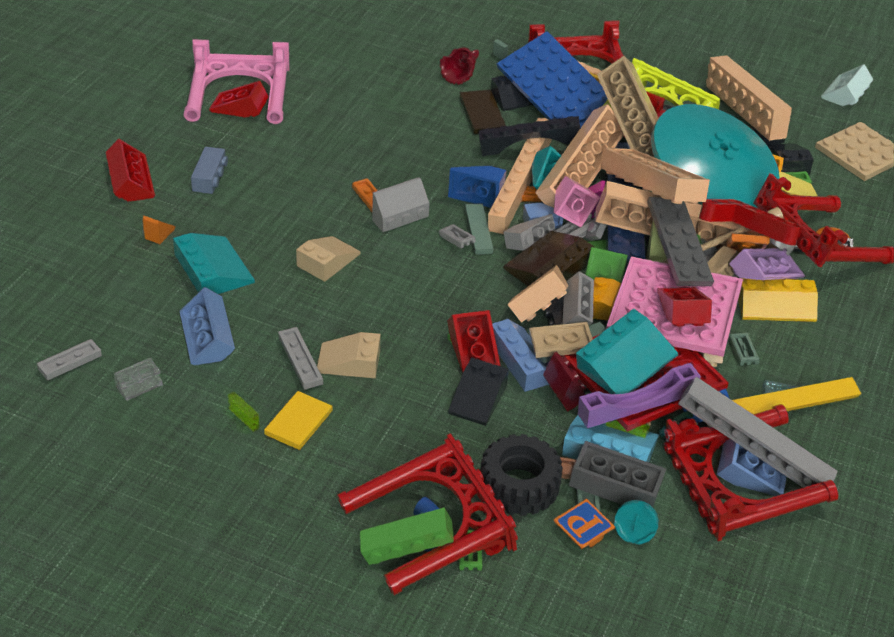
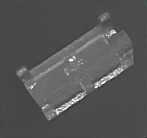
[114,357,163,401]

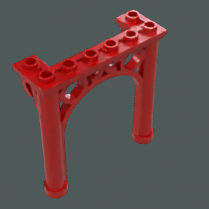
[528,20,624,64]
[753,173,894,267]
[664,404,838,541]
[337,433,518,595]

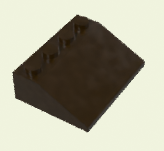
[503,231,595,286]

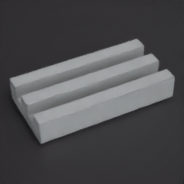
[439,224,475,248]

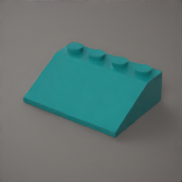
[173,233,255,294]
[576,309,678,394]

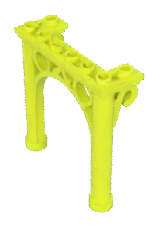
[603,58,720,110]

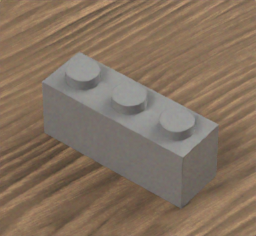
[563,271,594,326]

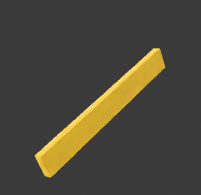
[732,377,861,414]

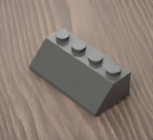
[569,441,666,507]

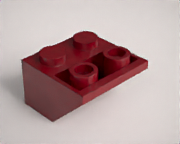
[543,351,587,412]

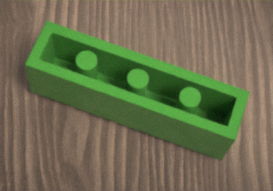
[360,507,454,565]

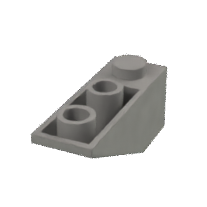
[503,214,555,250]

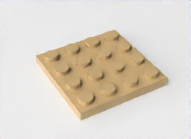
[815,122,894,181]

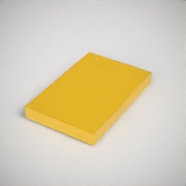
[264,391,333,450]

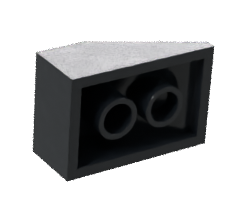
[767,143,814,176]
[448,357,509,426]

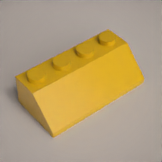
[738,278,818,322]

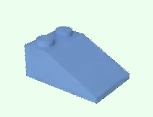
[717,439,787,496]

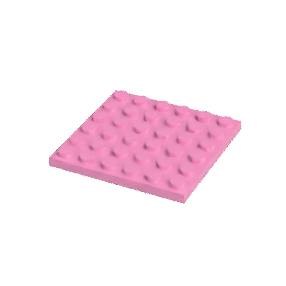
[606,257,743,357]

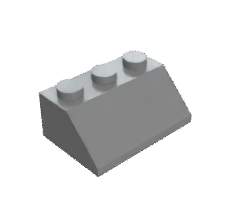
[372,177,429,232]

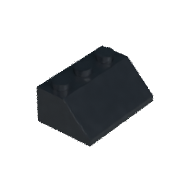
[491,76,533,111]

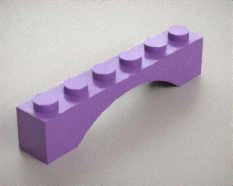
[578,363,701,429]

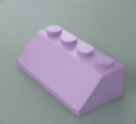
[729,248,805,280]

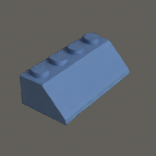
[180,287,235,365]
[492,319,549,392]

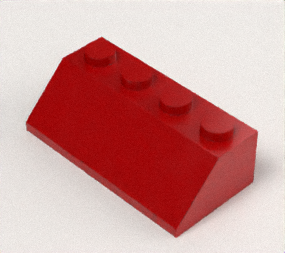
[106,138,155,202]

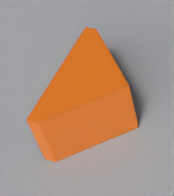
[142,216,176,244]

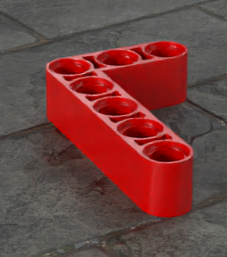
[699,199,801,245]

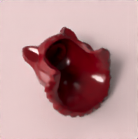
[440,48,479,85]

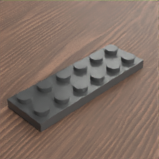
[647,197,714,286]

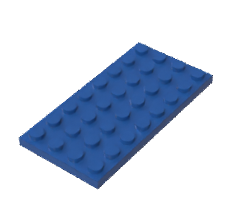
[497,31,608,129]

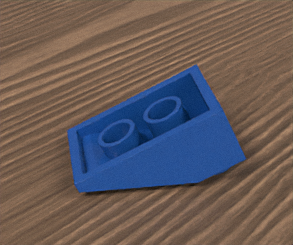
[448,166,506,208]

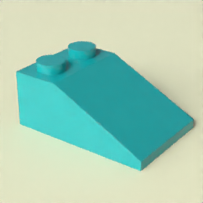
[532,146,562,190]

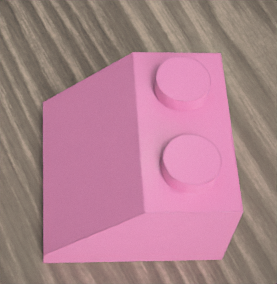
[554,176,600,227]

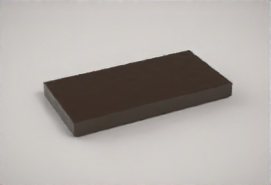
[460,90,506,134]

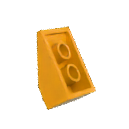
[593,277,622,320]

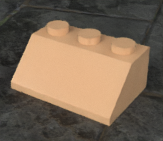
[507,265,569,323]

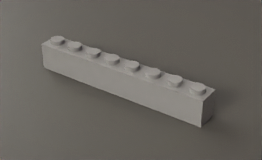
[678,377,838,488]

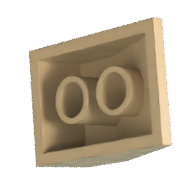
[296,236,360,282]
[317,332,381,378]

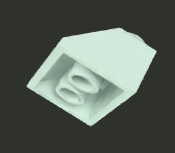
[821,64,873,106]

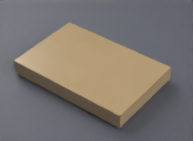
[529,322,593,358]

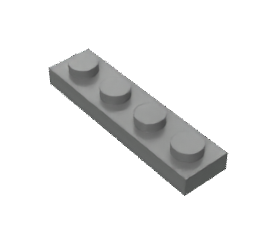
[278,327,323,389]

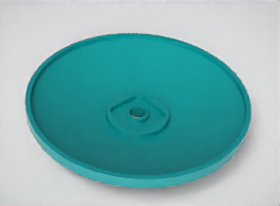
[651,104,780,209]

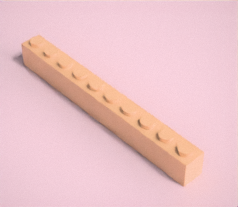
[488,118,552,234]

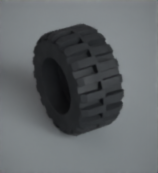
[480,434,563,516]

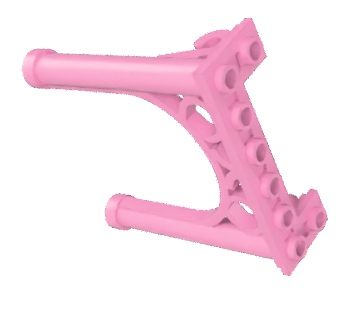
[184,40,290,124]

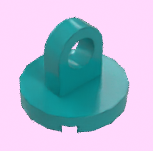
[614,500,659,544]

